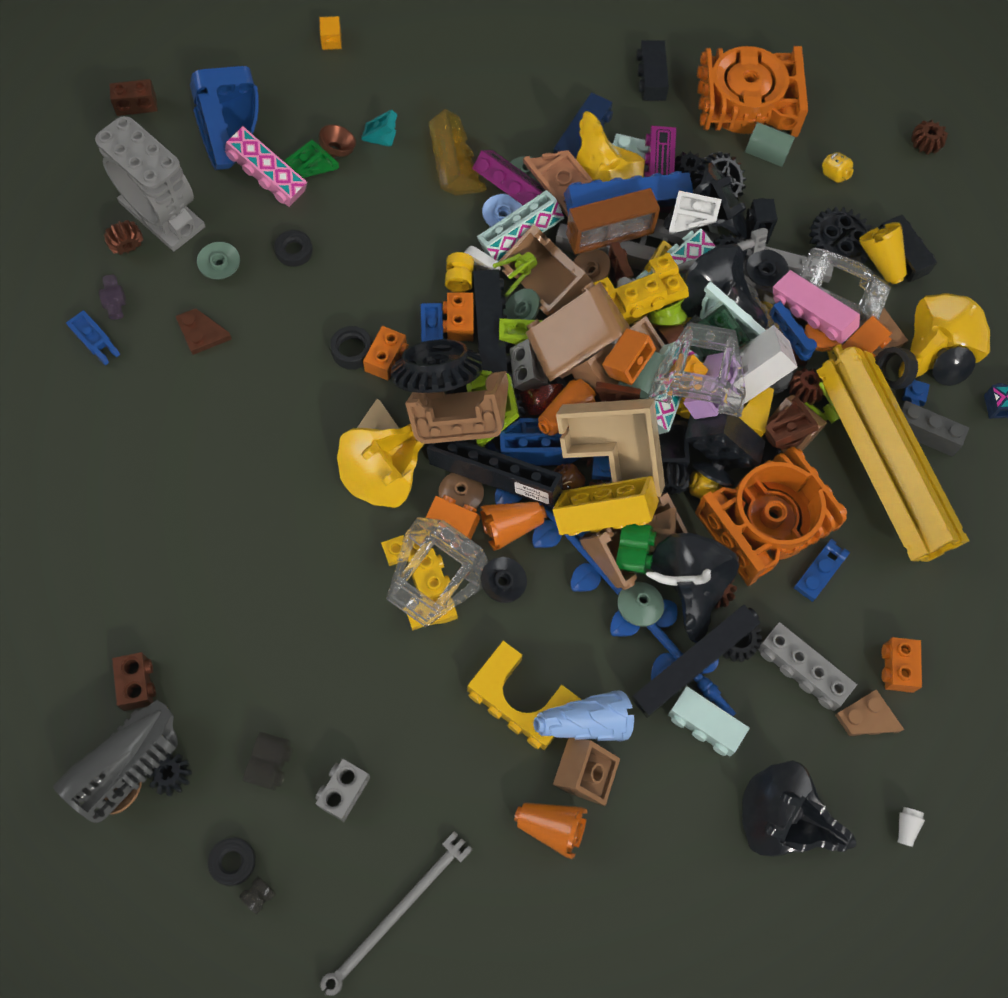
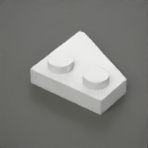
[669,191,722,234]

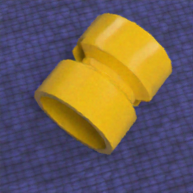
[445,252,474,293]

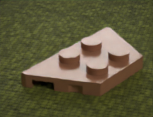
[523,150,593,217]

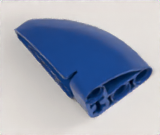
[190,66,259,170]

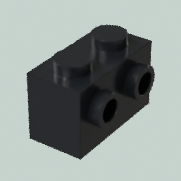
[745,198,778,244]

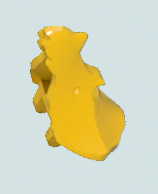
[576,111,645,182]
[899,293,990,378]
[337,423,424,508]

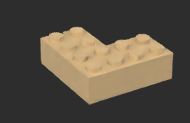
[556,398,665,497]

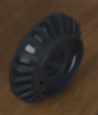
[391,339,483,393]

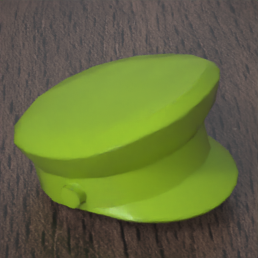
[647,299,687,326]

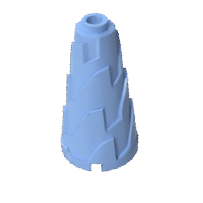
[533,690,634,741]

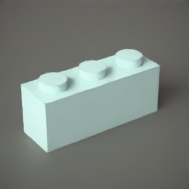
[668,686,750,757]

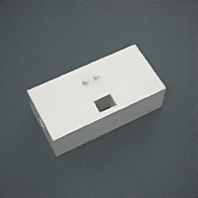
[721,325,797,411]

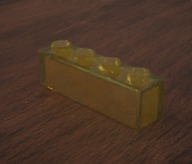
[428,109,487,196]

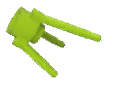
[493,252,537,297]
[804,382,840,424]

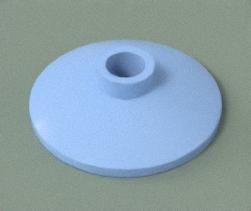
[482,194,522,227]

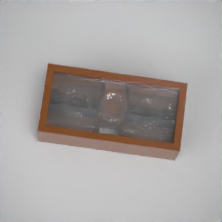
[566,188,660,255]

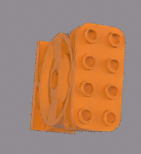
[697,46,808,137]
[695,447,847,586]

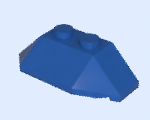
[499,418,582,466]

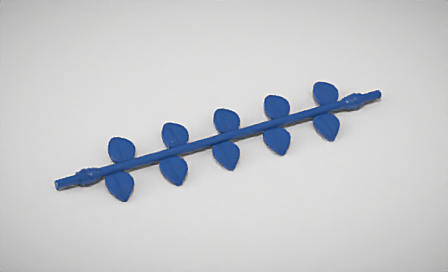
[484,440,736,716]

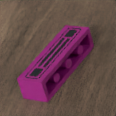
[644,126,676,213]
[472,150,546,205]

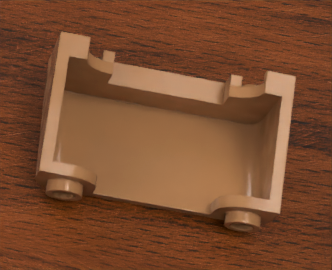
[498,224,594,317]
[525,282,630,381]
[405,371,508,444]
[579,492,688,590]

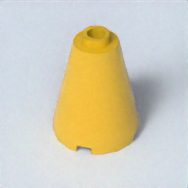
[859,222,907,284]

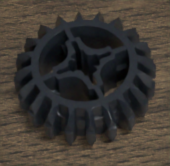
[692,152,747,201]

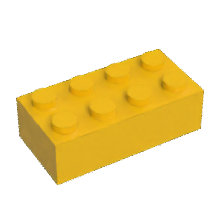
[552,476,659,536]

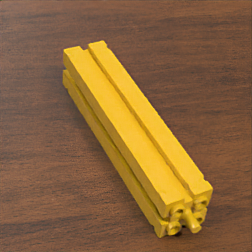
[816,345,970,562]

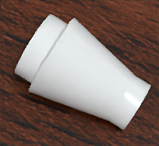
[897,807,925,847]

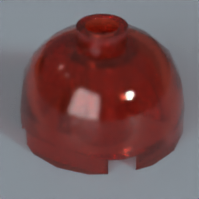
[520,383,564,417]

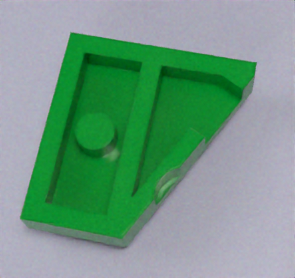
[284,140,339,178]

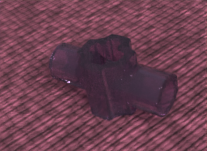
[99,275,126,320]

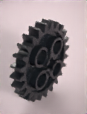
[809,206,872,270]

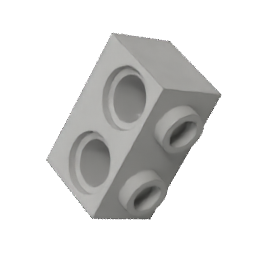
[510,339,548,394]
[315,759,370,822]

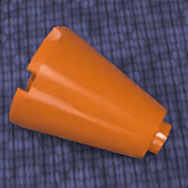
[538,379,597,436]
[480,502,547,551]
[514,803,587,859]

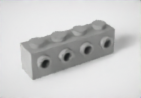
[758,622,857,711]

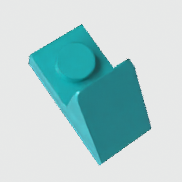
[361,110,398,146]

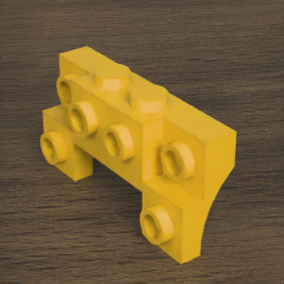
[593,253,689,321]
[381,531,458,630]

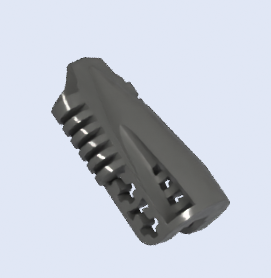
[53,700,178,823]

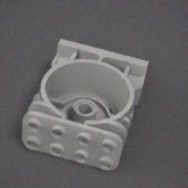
[95,116,206,252]

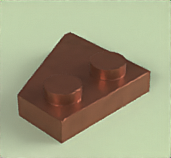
[608,241,634,284]
[175,308,232,355]

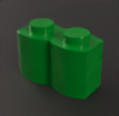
[616,524,656,574]

